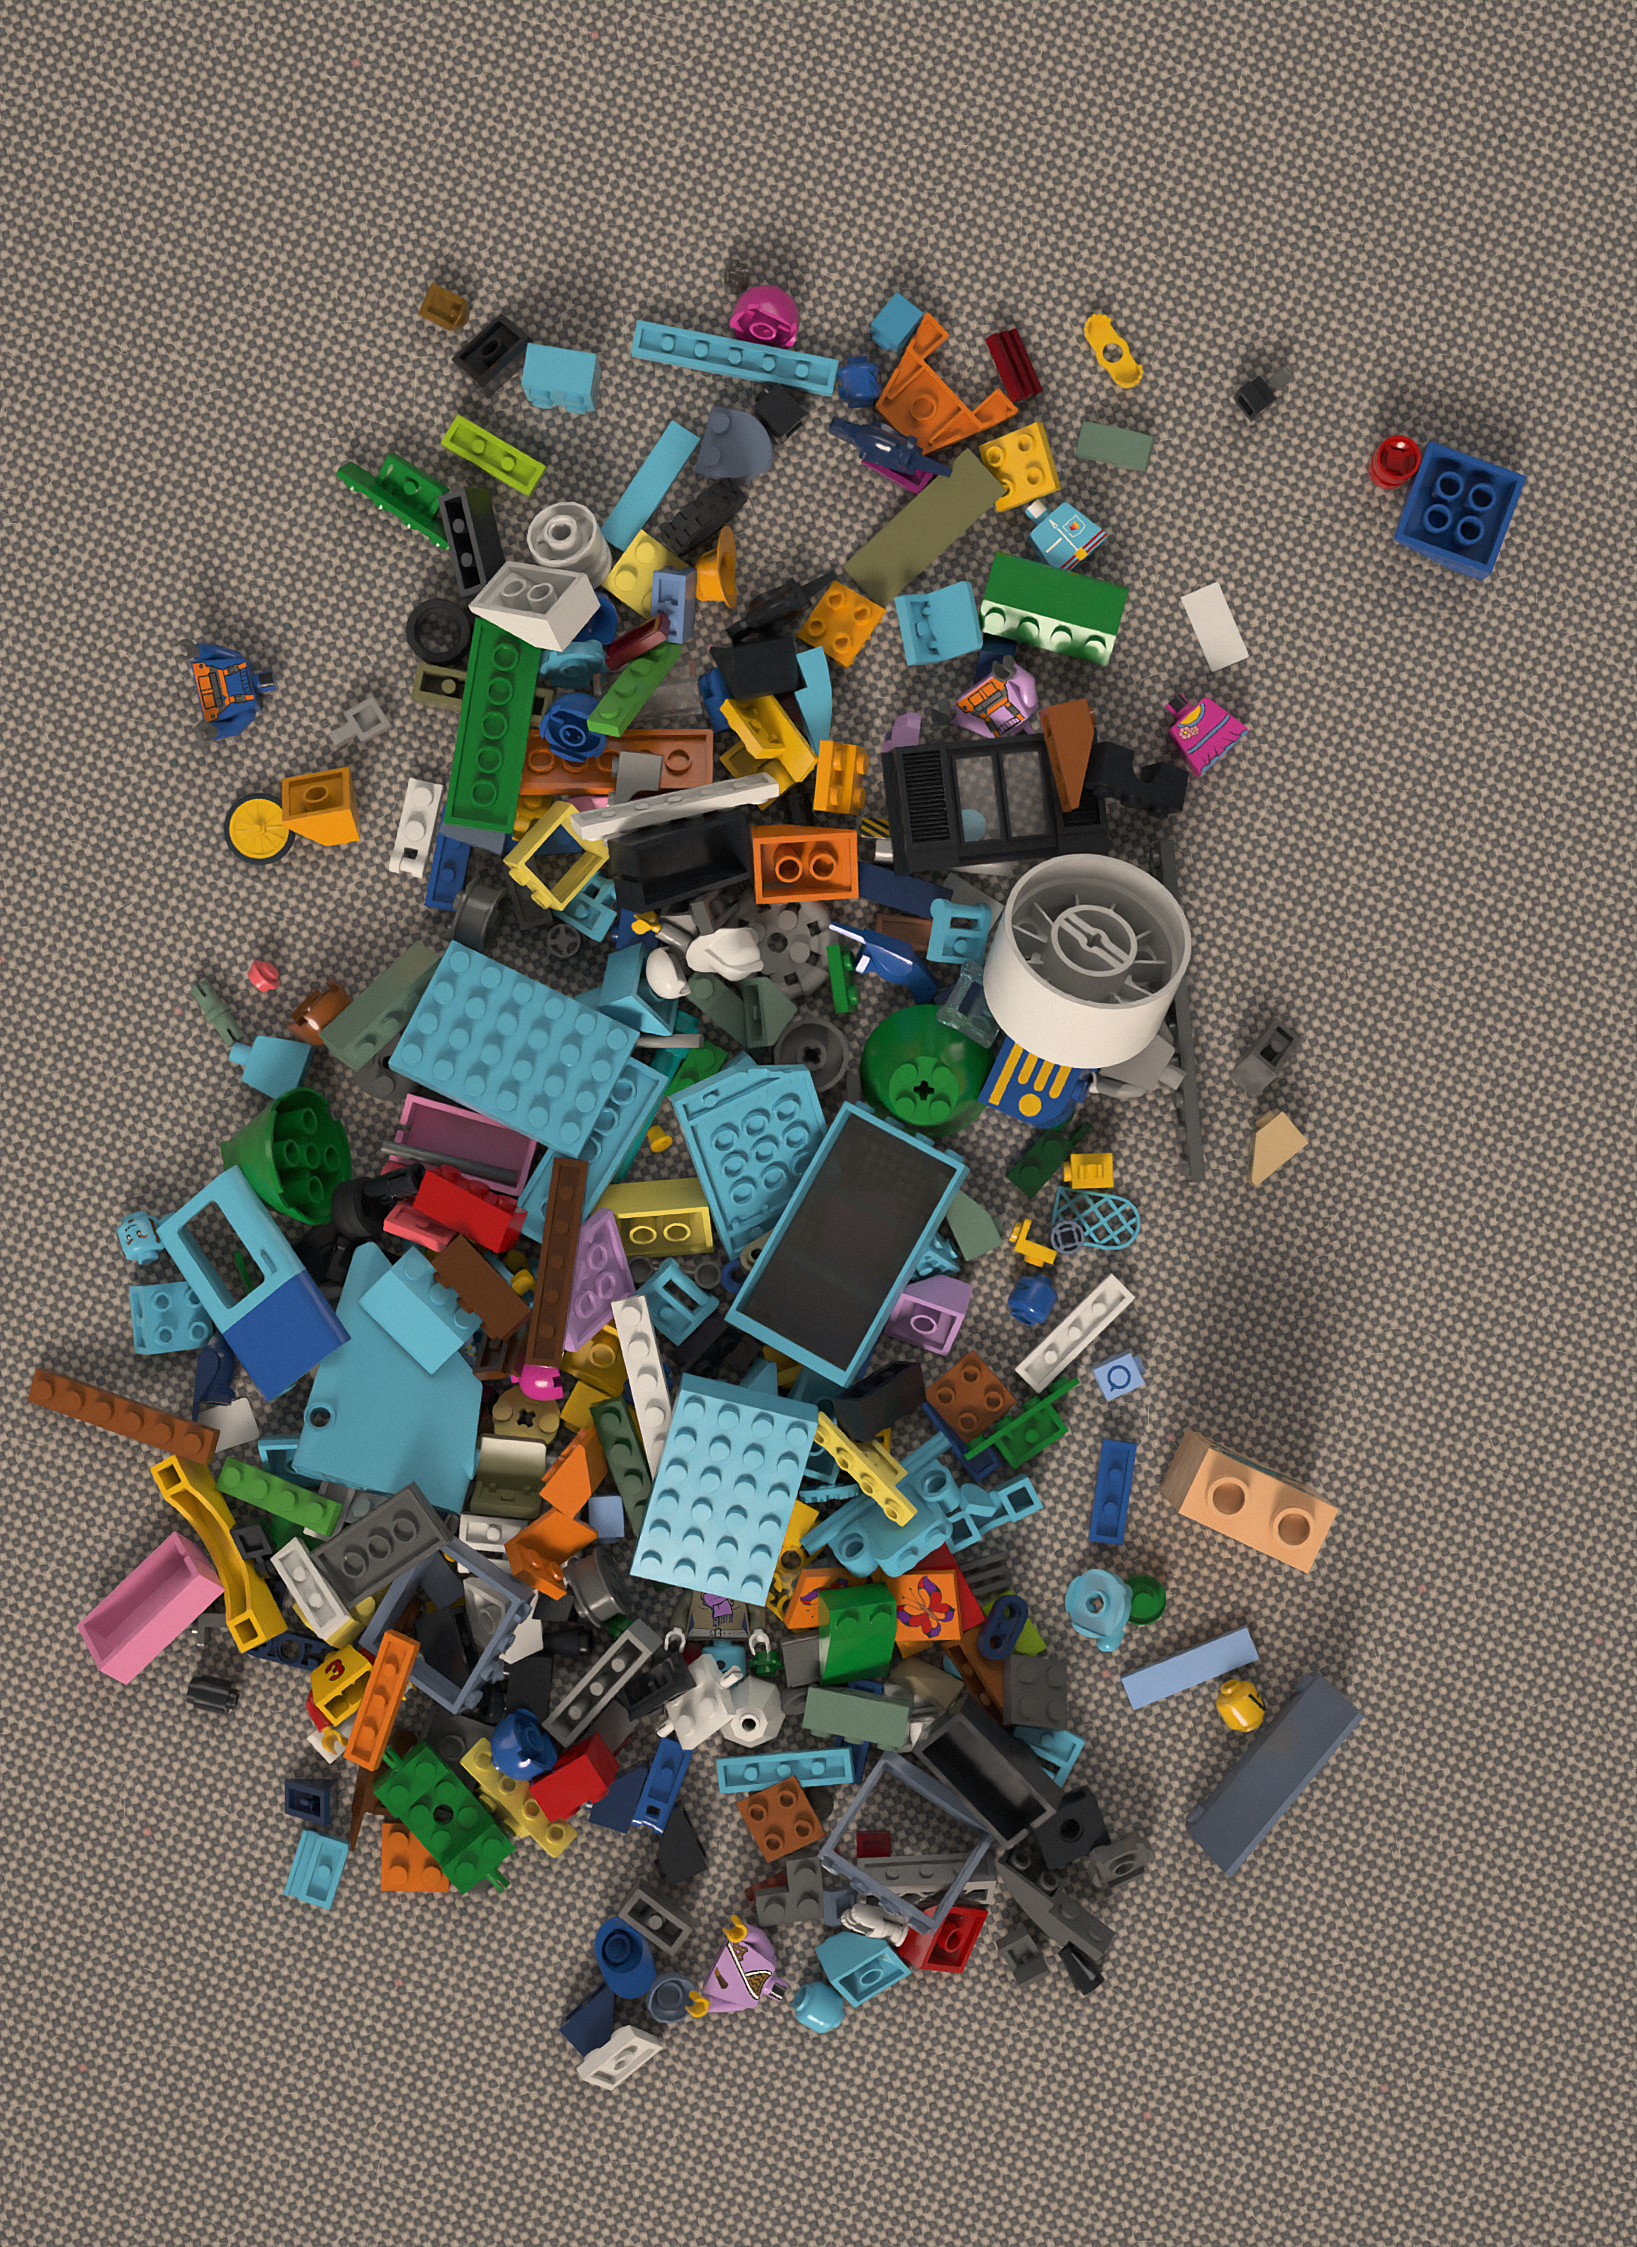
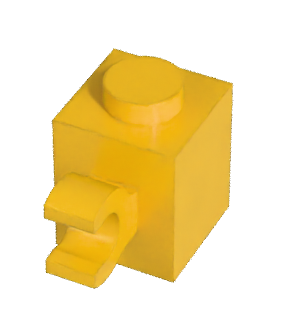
[1062,1152,1113,1189]

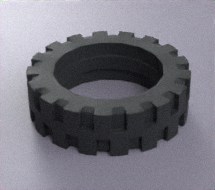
[660,477,748,558]

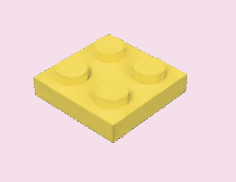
[600,529,690,621]

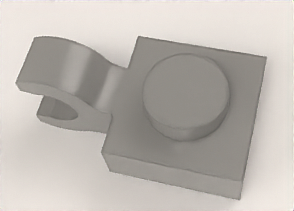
[328,695,392,749]

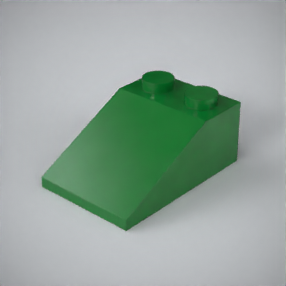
[818,1582,897,1686]

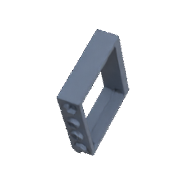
[358,1534,536,1715]
[817,1750,995,1935]

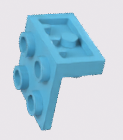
[129,1281,213,1355]

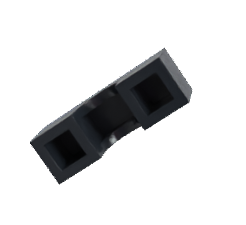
[1083,741,1189,818]

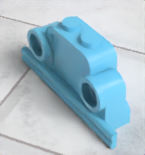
[799,1431,961,1578]

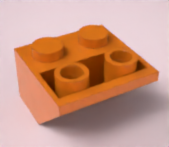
[539,1424,608,1520]

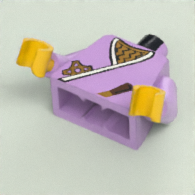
[685,1915,788,2018]

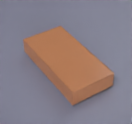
[875,913,933,953]

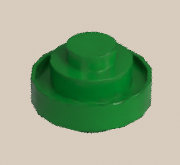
[1124,1574,1167,1625]

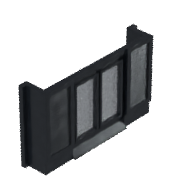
[880,727,1110,876]

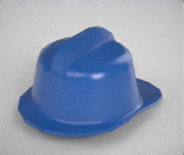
[594,1916,656,1999]

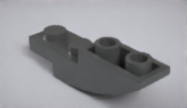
[996,1844,1115,1961]

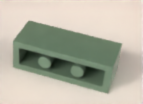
[802,1682,914,1751]

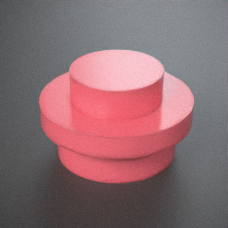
[247,960,279,993]

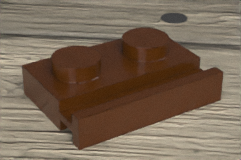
[472,1319,531,1380]

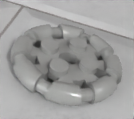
[720,882,839,1003]

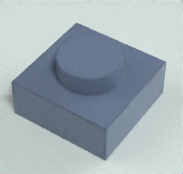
[823,1884,858,1927]

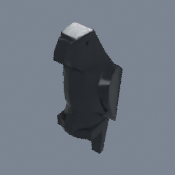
[724,570,837,643]

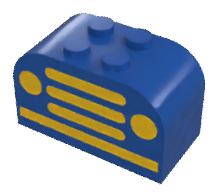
[977,1035,1099,1129]

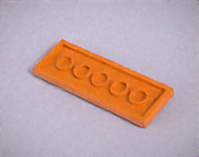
[520,729,714,795]

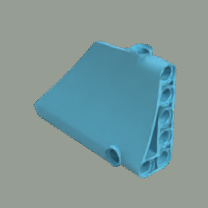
[291,1242,483,1515]

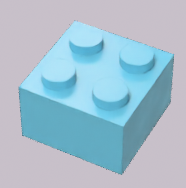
[521,343,602,414]

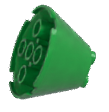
[860,1004,995,1138]
[220,1087,352,1225]

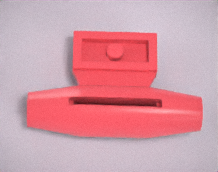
[380,1161,461,1253]

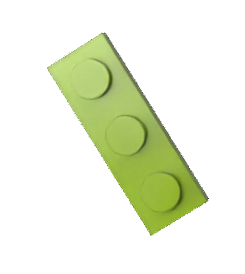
[440,414,547,498]

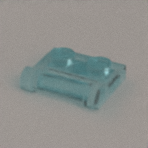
[935,960,1001,1049]

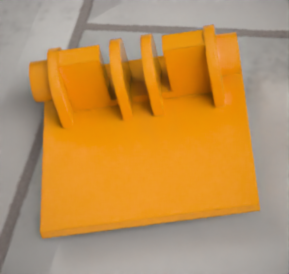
[796,580,886,669]

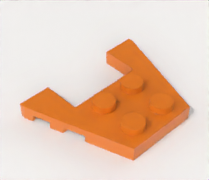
[875,312,1019,457]

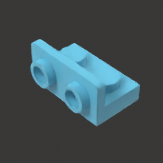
[892,1222,961,1282]

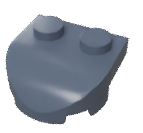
[694,406,775,486]

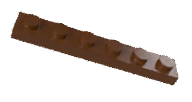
[525,1157,590,1370]

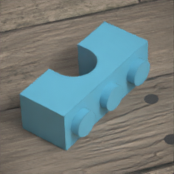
[945,1472,1043,1554]

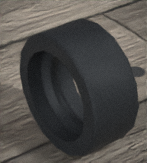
[405,598,473,667]

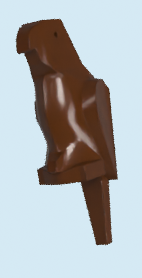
[348,1726,417,1851]

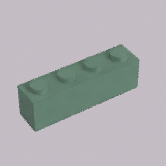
[318,941,442,1072]

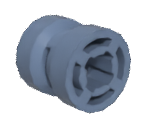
[1048,1219,1085,1255]

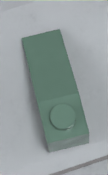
[685,971,769,1059]
[922,1164,1006,1261]

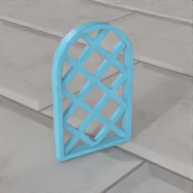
[1050,1186,1140,1250]

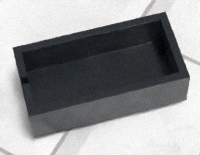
[607,808,754,914]
[912,1693,1064,1850]

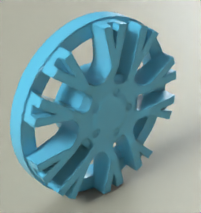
[799,1480,862,1503]

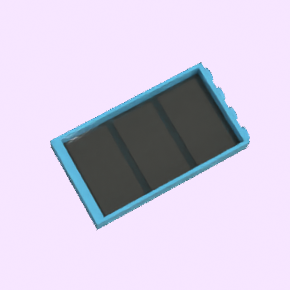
[724,1100,970,1389]

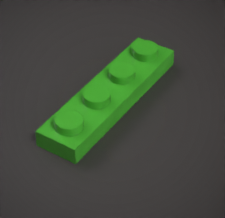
[587,640,682,738]
[215,1456,344,1537]

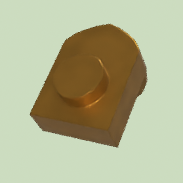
[417,282,470,331]

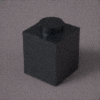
[754,383,807,444]

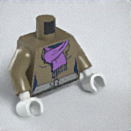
[664,1588,771,1655]

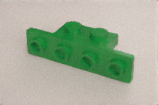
[335,452,450,550]
[961,1376,1080,1470]

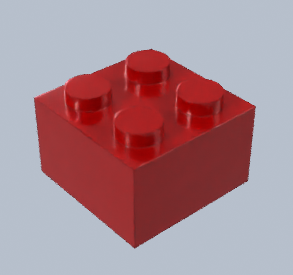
[528,1732,620,1823]

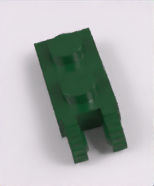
[1005,1110,1092,1199]

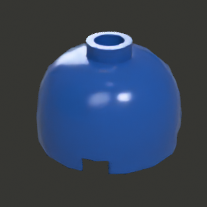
[540,692,610,762]
[490,1709,557,1781]

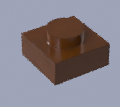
[393,1596,423,1634]

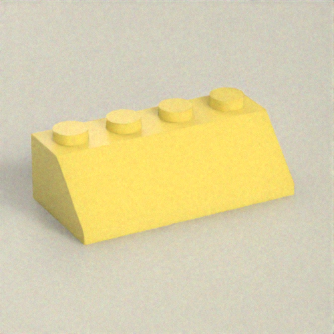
[590,1177,714,1260]

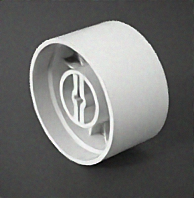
[983,854,1191,1069]

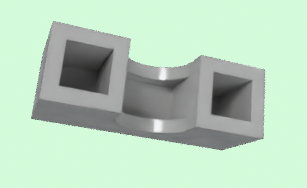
[603,750,664,855]

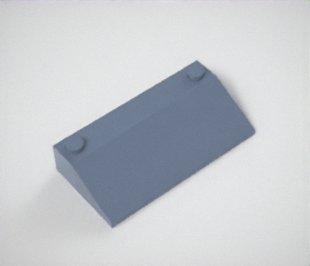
[1185,1669,1364,1878]

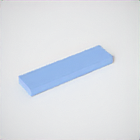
[1120,1626,1259,1710]

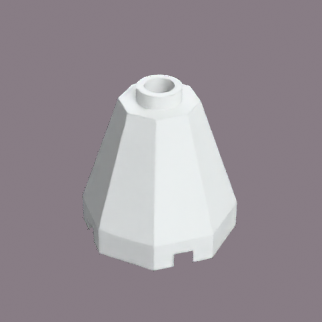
[721,1672,786,1748]

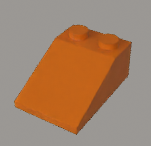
[750,824,859,904]

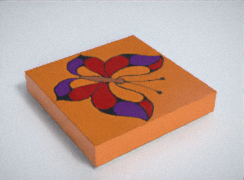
[783,1567,867,1629]
[886,1570,963,1641]

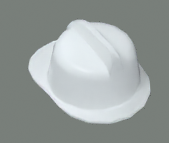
[686,928,764,981]

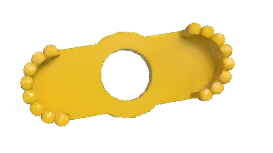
[1084,313,1143,388]

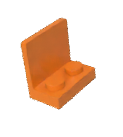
[504,1507,598,1600]

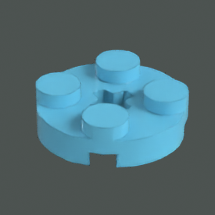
[539,640,608,689]
[1065,1569,1133,1639]

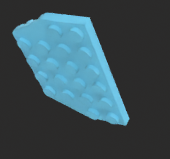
[670,1064,843,1261]

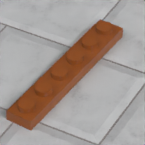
[27,1368,221,1465]

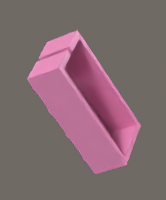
[389,1093,541,1197]
[76,1531,225,1685]

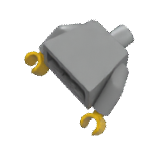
[631,895,701,958]

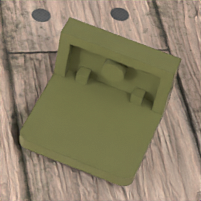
[471,1433,547,1519]

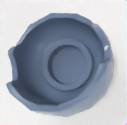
[645,1970,696,2024]

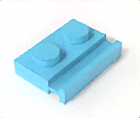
[283,1827,350,1910]

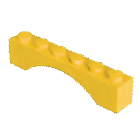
[150,1454,289,1654]

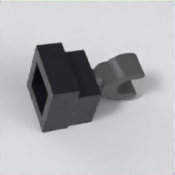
[1233,365,1294,422]

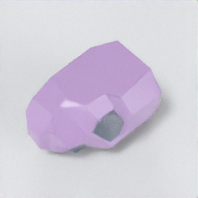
[882,712,921,752]

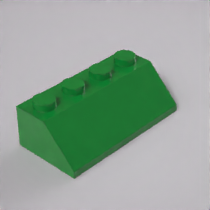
[978,551,1129,666]

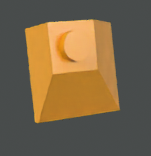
[282,766,360,847]

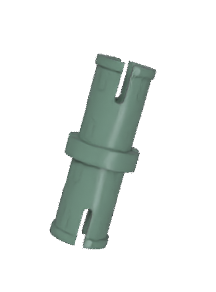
[189,979,246,1048]

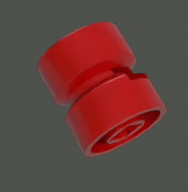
[1368,435,1421,489]

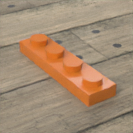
[343,1629,421,1772]

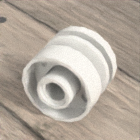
[527,502,613,590]

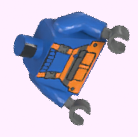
[174,639,277,747]

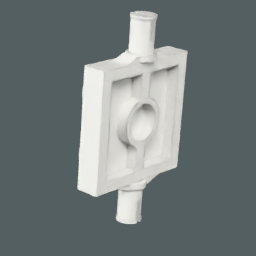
[656,1654,743,1750]

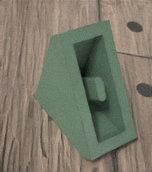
[742,977,798,1048]

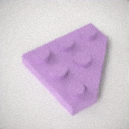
[565,1207,636,1352]

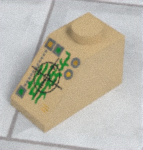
[1247,1110,1309,1187]

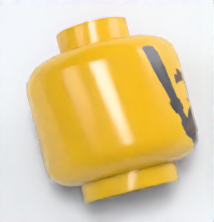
[1215,1679,1266,1732]

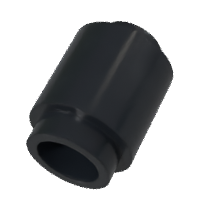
[186,1674,240,1715]

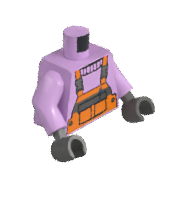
[931,655,1038,738]

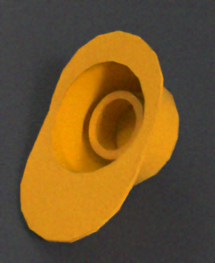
[694,526,737,609]

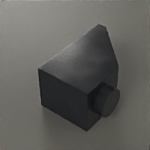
[654,1799,709,1886]

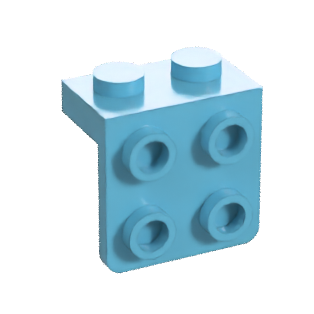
[894,581,983,666]

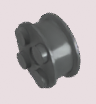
[444,877,509,956]
[351,1028,423,1101]
[563,1545,632,1628]

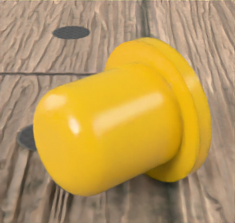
[647,1126,673,1153]

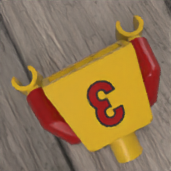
[306,1644,417,1755]

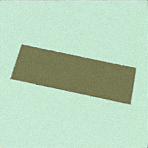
[843,448,1007,608]

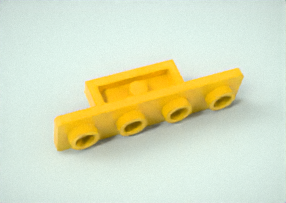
[719,695,819,782]

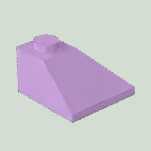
[883,1274,973,1357]

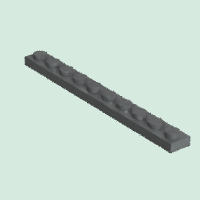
[1149,839,1206,1182]

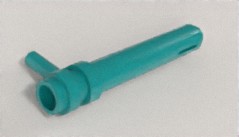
[611,1009,700,1184]

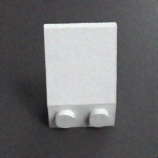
[469,561,601,652]

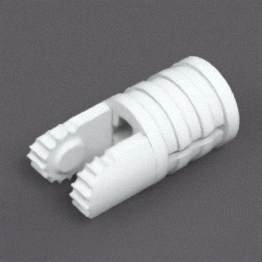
[840,1903,909,1947]

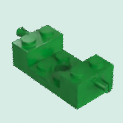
[372,1738,516,1895]

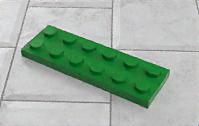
[443,618,543,835]

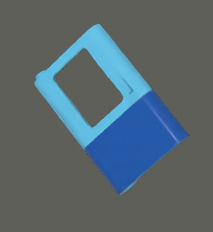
[156,1165,352,1403]

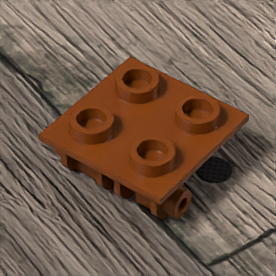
[925,1350,1018,1444]
[736,1775,827,1863]

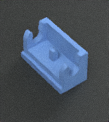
[651,566,697,644]

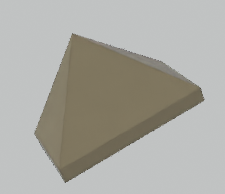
[889,1654,965,1712]

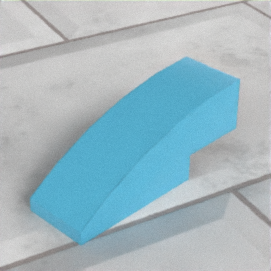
[793,646,832,756]

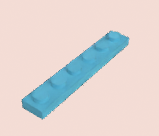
[631,320,839,397]

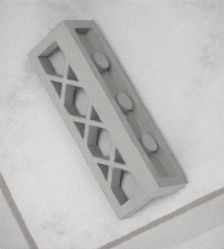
[856,1852,997,1909]

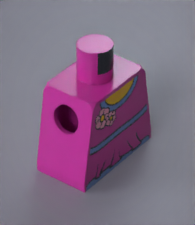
[1165,693,1249,778]

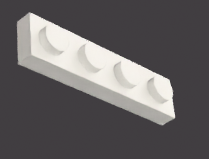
[1014,1273,1135,1394]

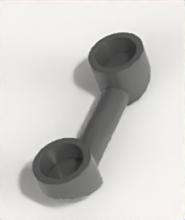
[628,1256,722,1289]

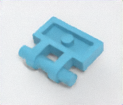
[552,870,617,943]

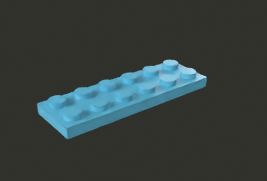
[517,1056,670,1245]

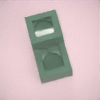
[1075,421,1155,472]

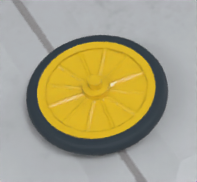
[224,793,296,865]

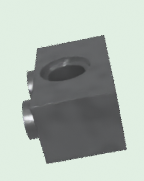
[618,1878,695,1957]

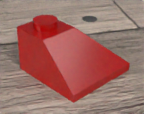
[893,1904,989,1974]

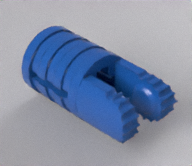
[698,667,734,734]

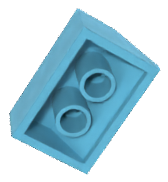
[357,1246,483,1374]

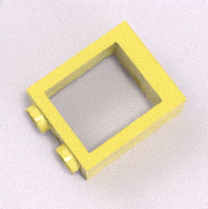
[503,800,610,911]

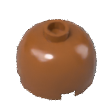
[285,979,352,1046]

